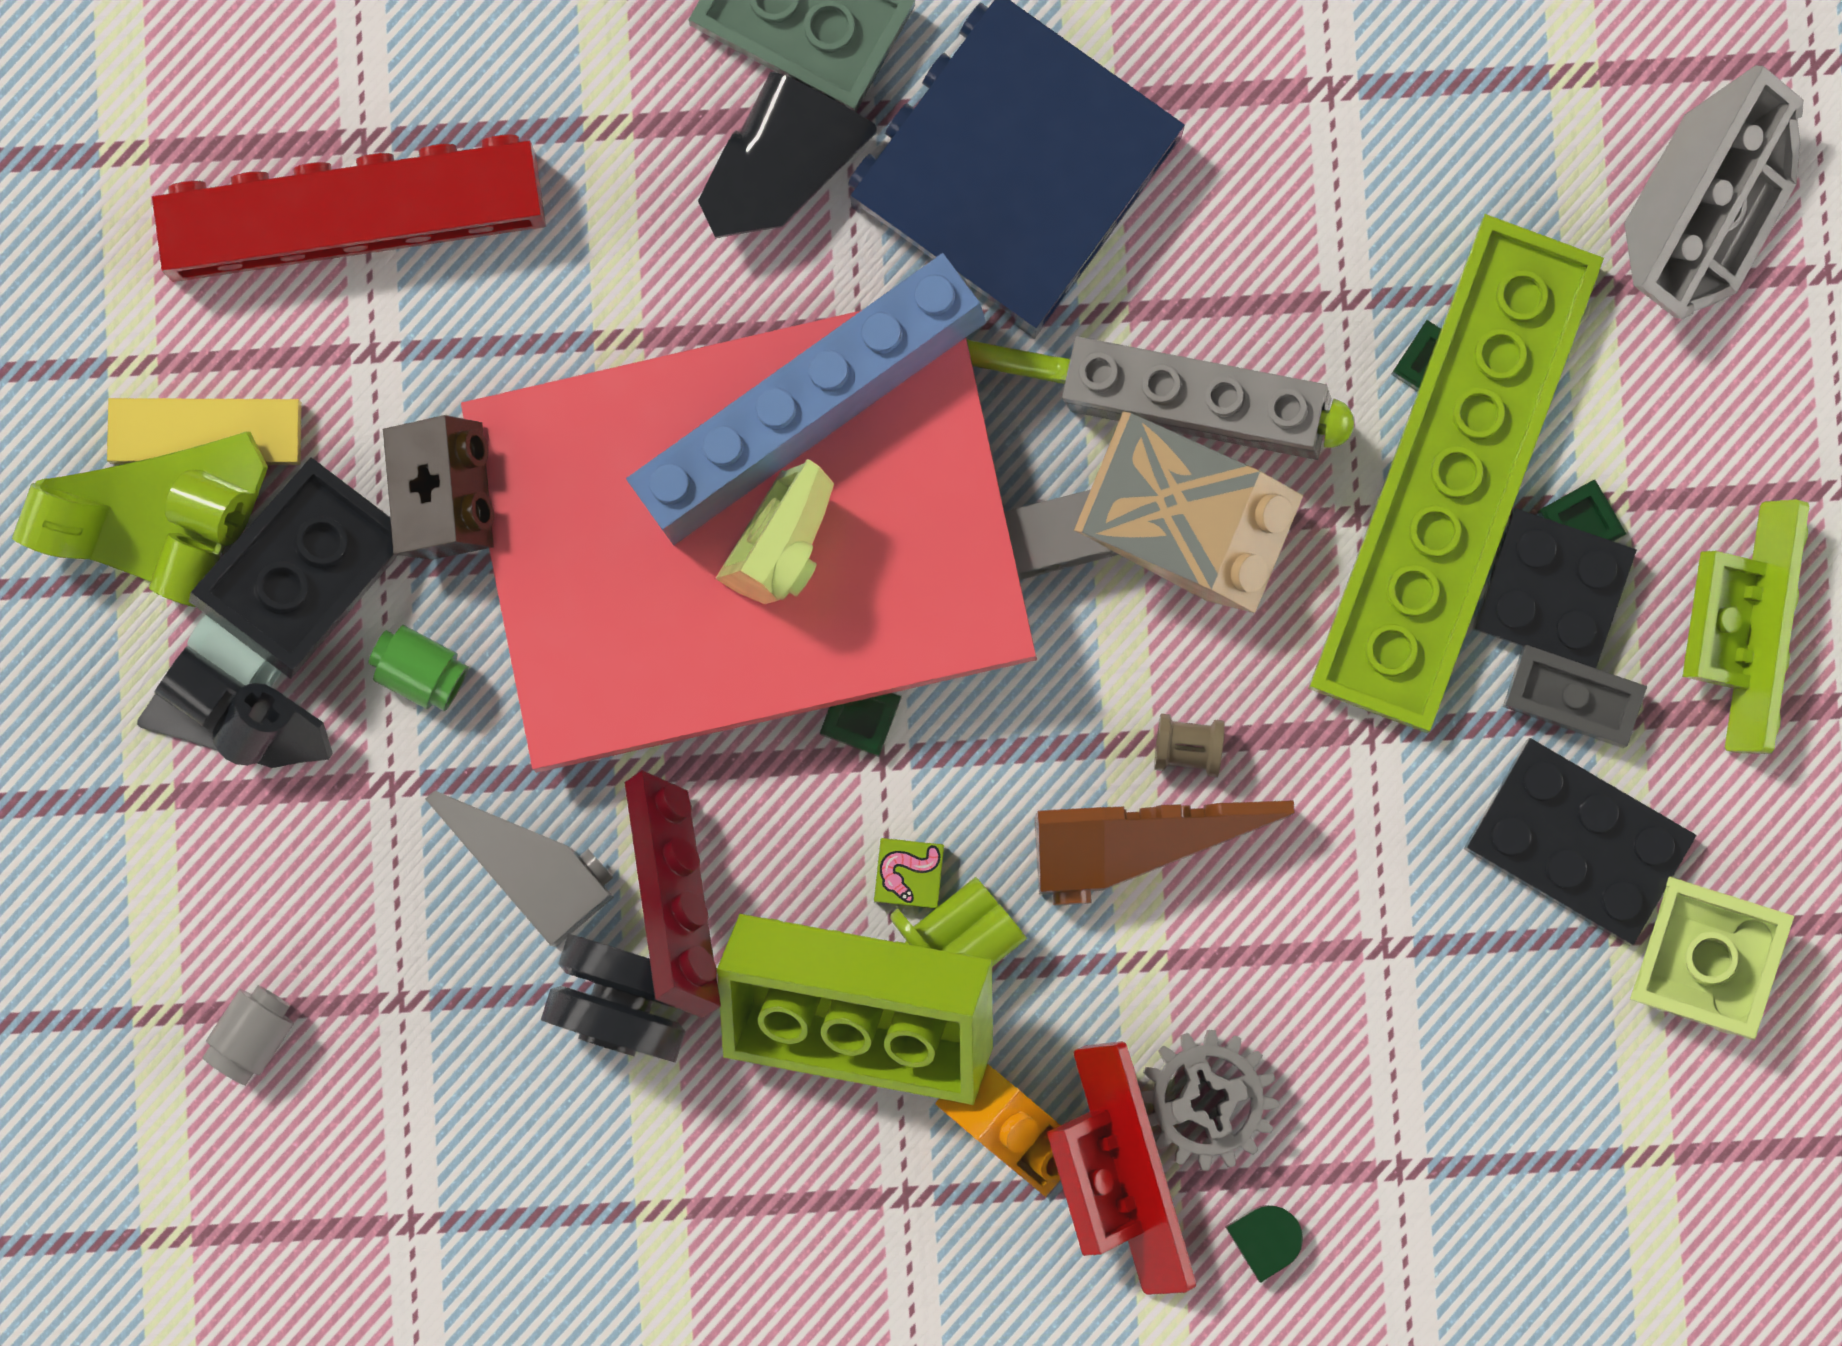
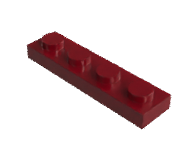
[624,770,721,1018]

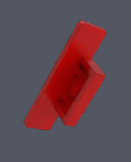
[1047,1041,1196,1295]

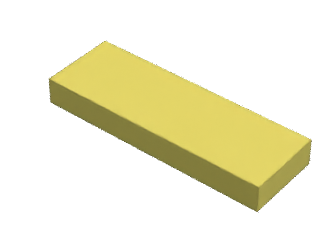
[107,398,302,465]

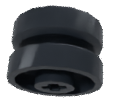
[541,933,686,1062]

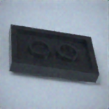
[189,457,398,679]
[1464,738,1697,946]

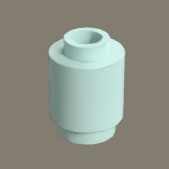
[187,614,282,687]

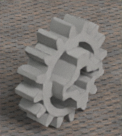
[1141,1030,1279,1171]

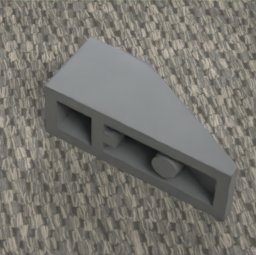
[425,791,614,947]

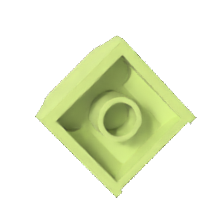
[715,459,834,604]
[1630,876,1794,1041]

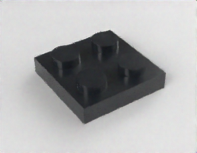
[1472,508,1637,668]

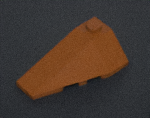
[1034,800,1295,905]

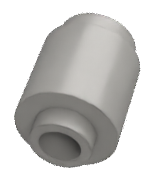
[202,985,294,1086]

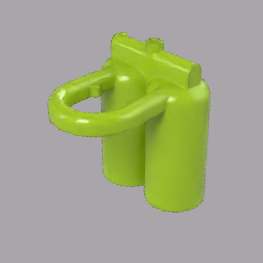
[890,877,1027,967]

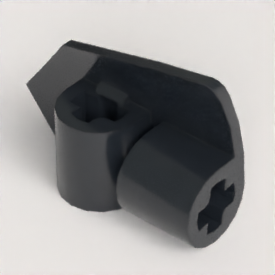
[698,72,877,239]
[137,646,333,768]

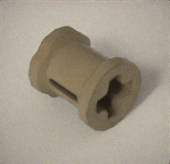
[1154,714,1225,777]

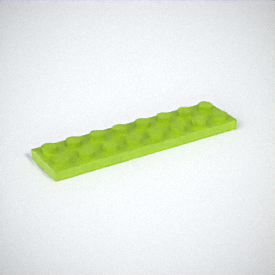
[1308,214,1604,733]

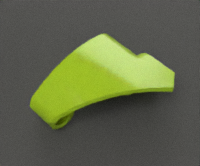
[12,432,268,607]

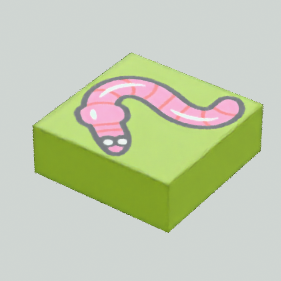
[874,838,944,909]

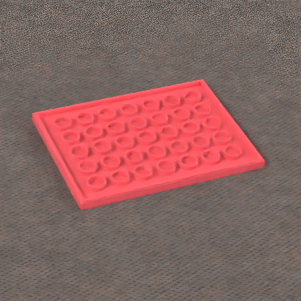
[461,310,1037,773]

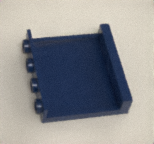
[848,0,1185,339]

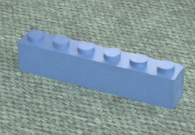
[626,253,986,545]

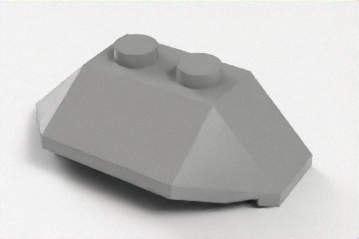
[1624,65,1804,319]

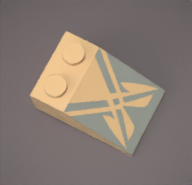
[1074,411,1303,613]

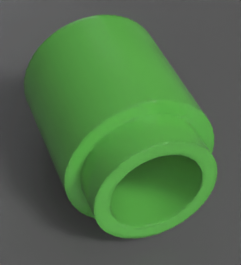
[368,625,469,711]

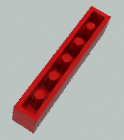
[152,134,546,282]

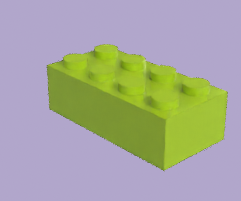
[717,914,993,1105]

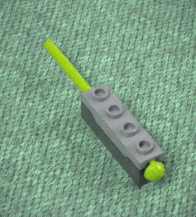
[967,336,1354,460]

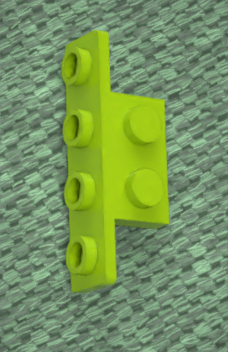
[1682,499,1810,754]

